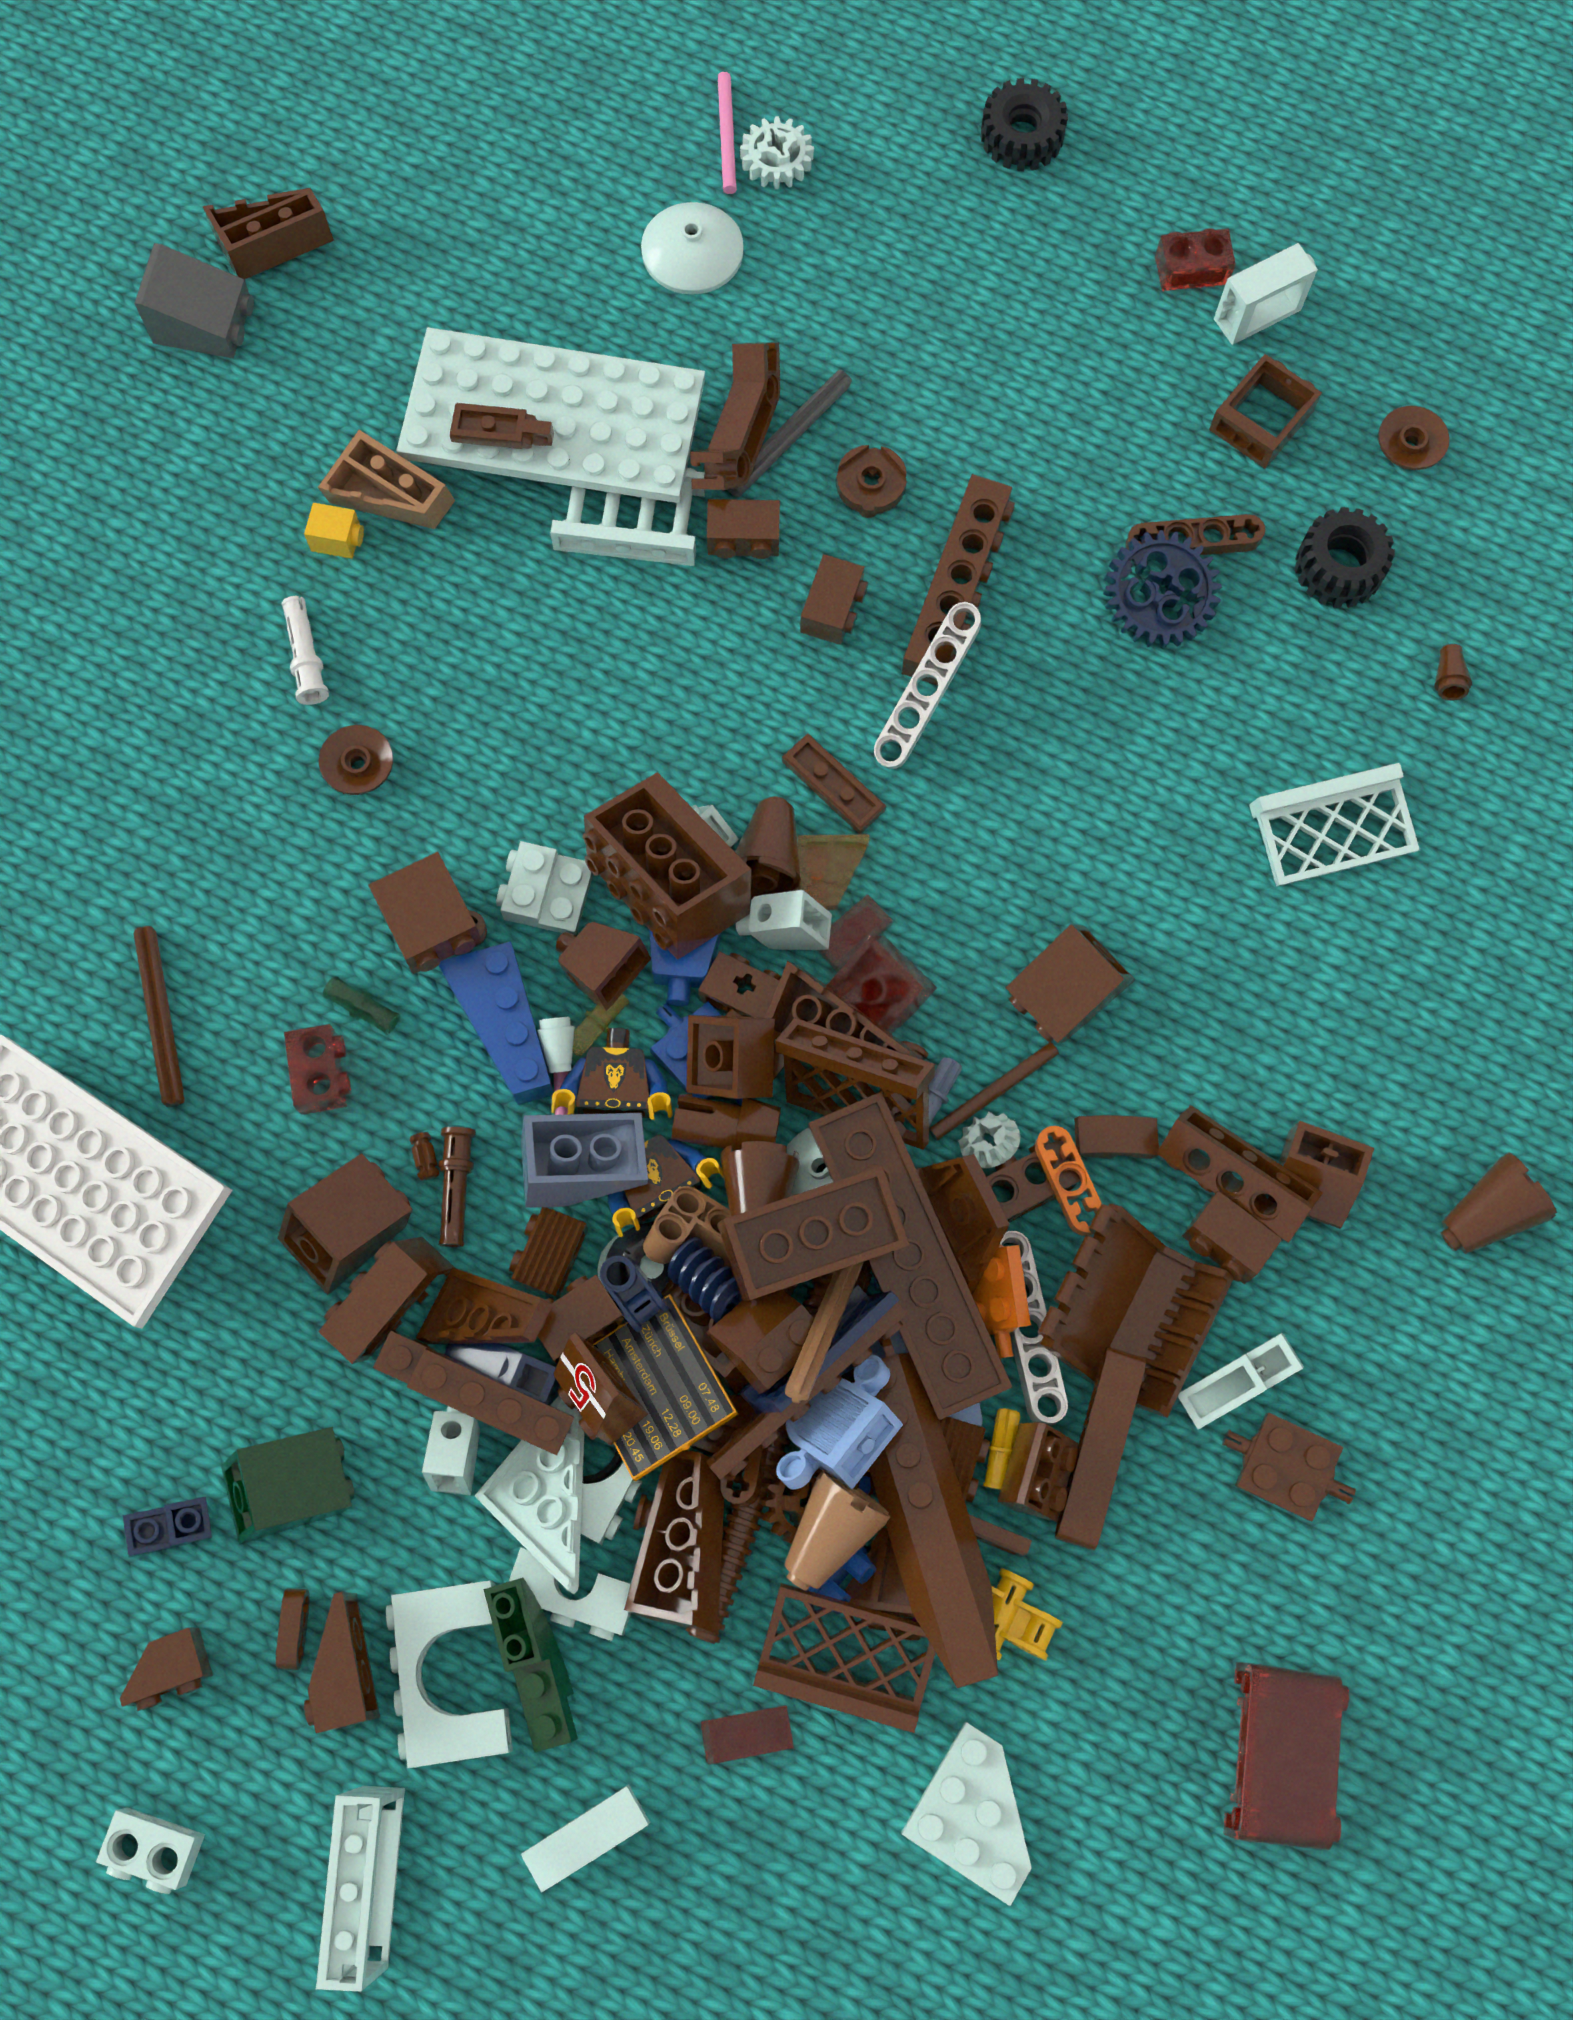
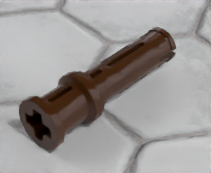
[438,1127,476,1247]

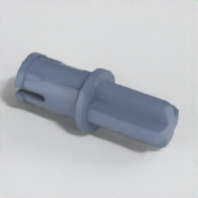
[906,1057,962,1126]

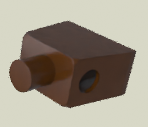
[556,922,651,1012]

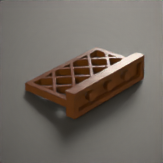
[775,1018,935,1150]
[753,1583,936,1733]

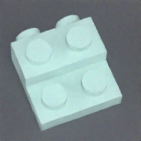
[496,841,593,936]

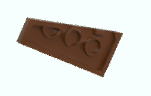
[416,1267,553,1344]

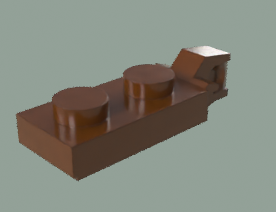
[449,403,554,449]

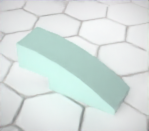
[1178,1333,1304,1429]
[521,1784,650,1893]

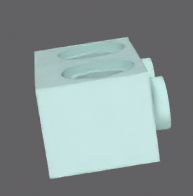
[96,1807,205,1894]

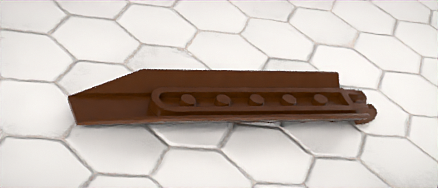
[841,1337,998,1688]

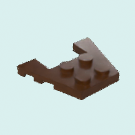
[916,1154,1010,1295]

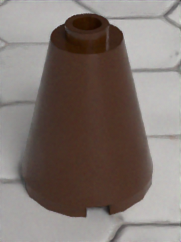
[735,796,801,900]
[721,1141,800,1216]
[1440,1152,1557,1254]

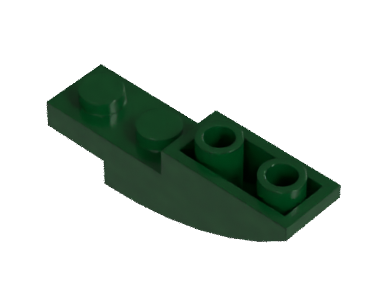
[483,1577,578,1753]

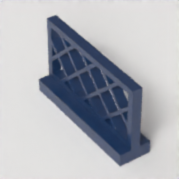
[739,1285,899,1415]

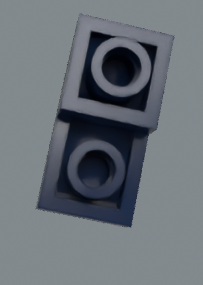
[122,1497,212,1558]

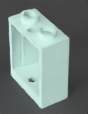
[1214,243,1318,345]

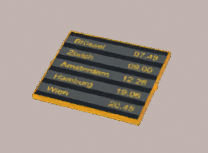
[593,1294,738,1481]

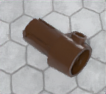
[671,1093,781,1151]

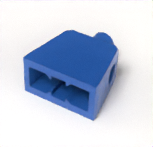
[649,929,722,1006]

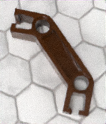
[690,342,780,490]

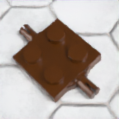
[1222,1412,1356,1522]

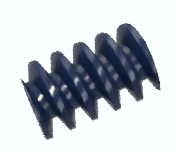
[668,1237,743,1323]

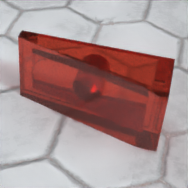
[701,1705,794,1764]

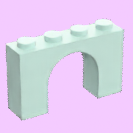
[386,1581,513,1768]

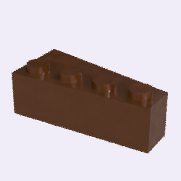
[624,1450,724,1635]

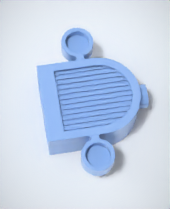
[776,1355,903,1489]

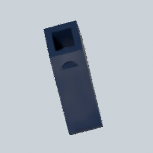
[444,1343,560,1405]

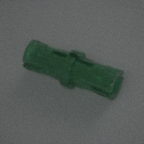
[323,976,400,1035]

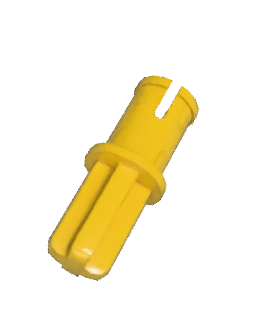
[983,1408,1020,1490]

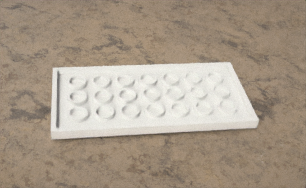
[0,1034,232,1329]

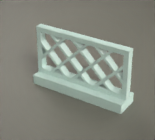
[1249,763,1420,887]

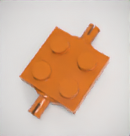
[972,1244,1031,1358]

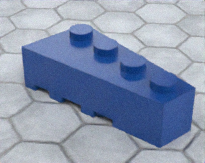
[438,941,554,1105]

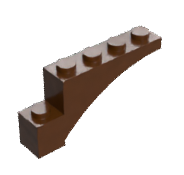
[373,1330,575,1456]

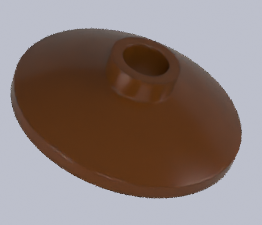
[1378,406,1449,470]
[319,725,393,795]

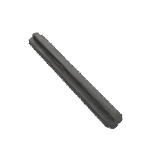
[727,370,852,497]

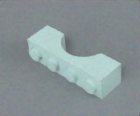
[581,1462,642,1545]

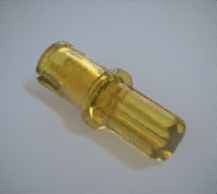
[573,994,630,1057]

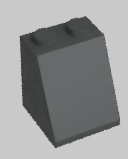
[135,243,254,359]

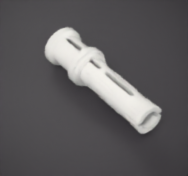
[282,596,329,705]

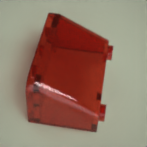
[1223,1662,1349,1850]

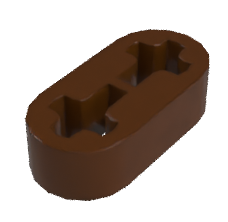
[721,1427,768,1507]
[276,1588,310,1670]

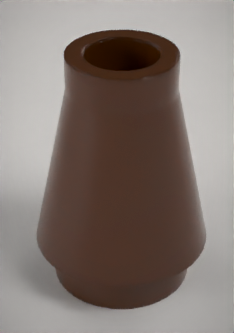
[1434,644,1472,700]

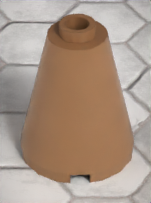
[784,1469,890,1591]

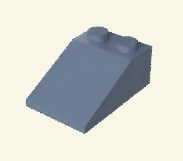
[521,1113,648,1208]

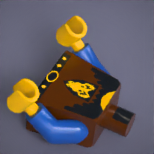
[551,1028,673,1120]
[608,1134,724,1237]

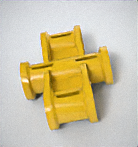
[991,1568,1063,1661]

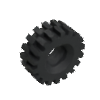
[980,78,1068,172]

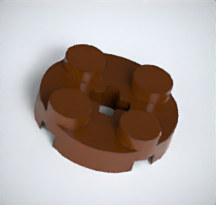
[836,445,907,518]

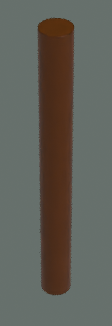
[929,1042,1059,1141]

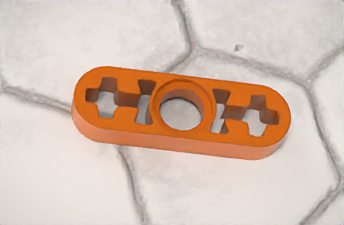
[1035,1126,1102,1236]

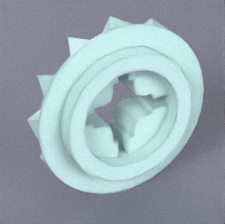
[958,1111,1020,1168]

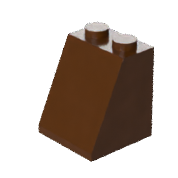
[368,852,482,974]
[1006,924,1136,1043]
[277,1153,413,1295]

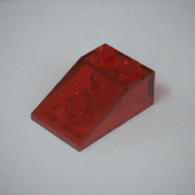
[826,935,937,1034]

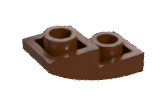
[1074,1115,1159,1159]

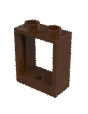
[1209,354,1322,469]

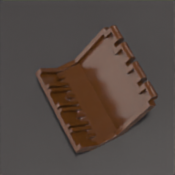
[1038,1204,1234,1418]

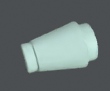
[536,1017,575,1073]

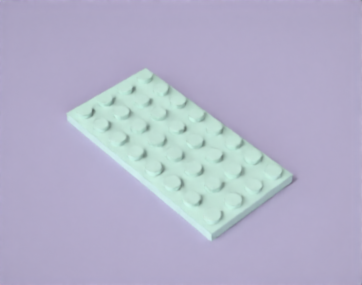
[396,327,705,503]

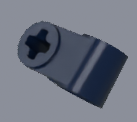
[600,1255,670,1333]

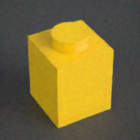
[304,502,364,559]

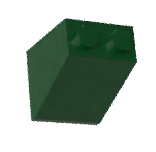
[221,1427,354,1544]

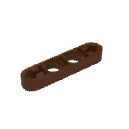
[1126,514,1265,555]

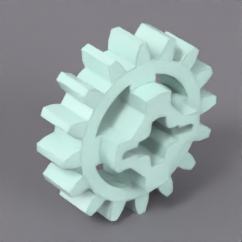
[740,116,814,189]

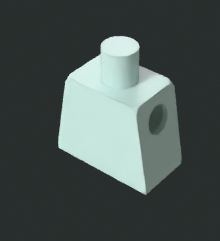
[736,890,832,950]
[422,1406,480,1495]

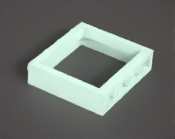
[316,1786,405,1992]

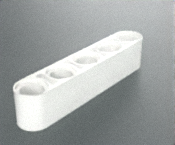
[874,602,981,769]
[1000,1231,1068,1426]

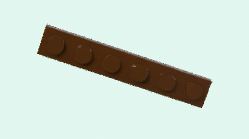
[706,1302,907,1480]

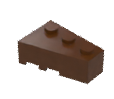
[202,188,334,280]
[318,1237,455,1364]

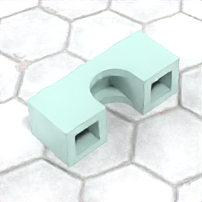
[509,1547,631,1641]

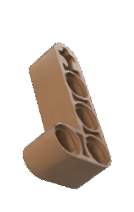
[643,1186,798,1296]

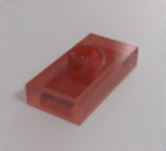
[816,894,893,972]

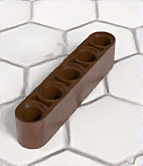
[1054,1346,1146,1551]

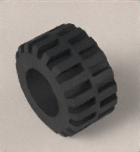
[1295,507,1395,608]

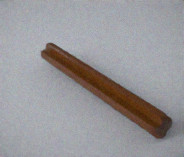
[133,926,185,1107]

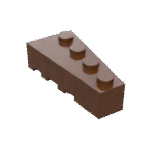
[765,961,923,1060]

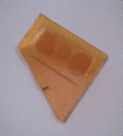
[798,834,870,910]

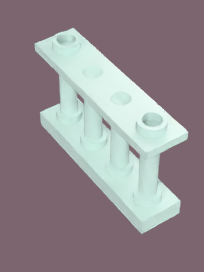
[550,468,705,566]

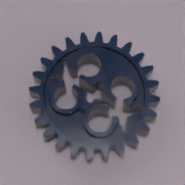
[1103,530,1222,649]

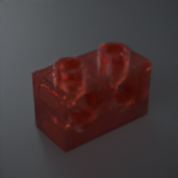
[1155,228,1236,291]
[284,1024,351,1115]

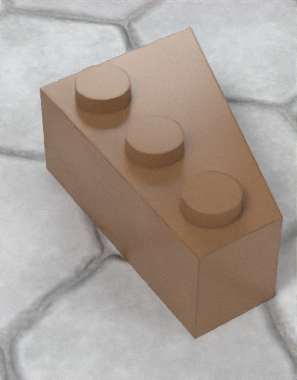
[318,430,455,529]

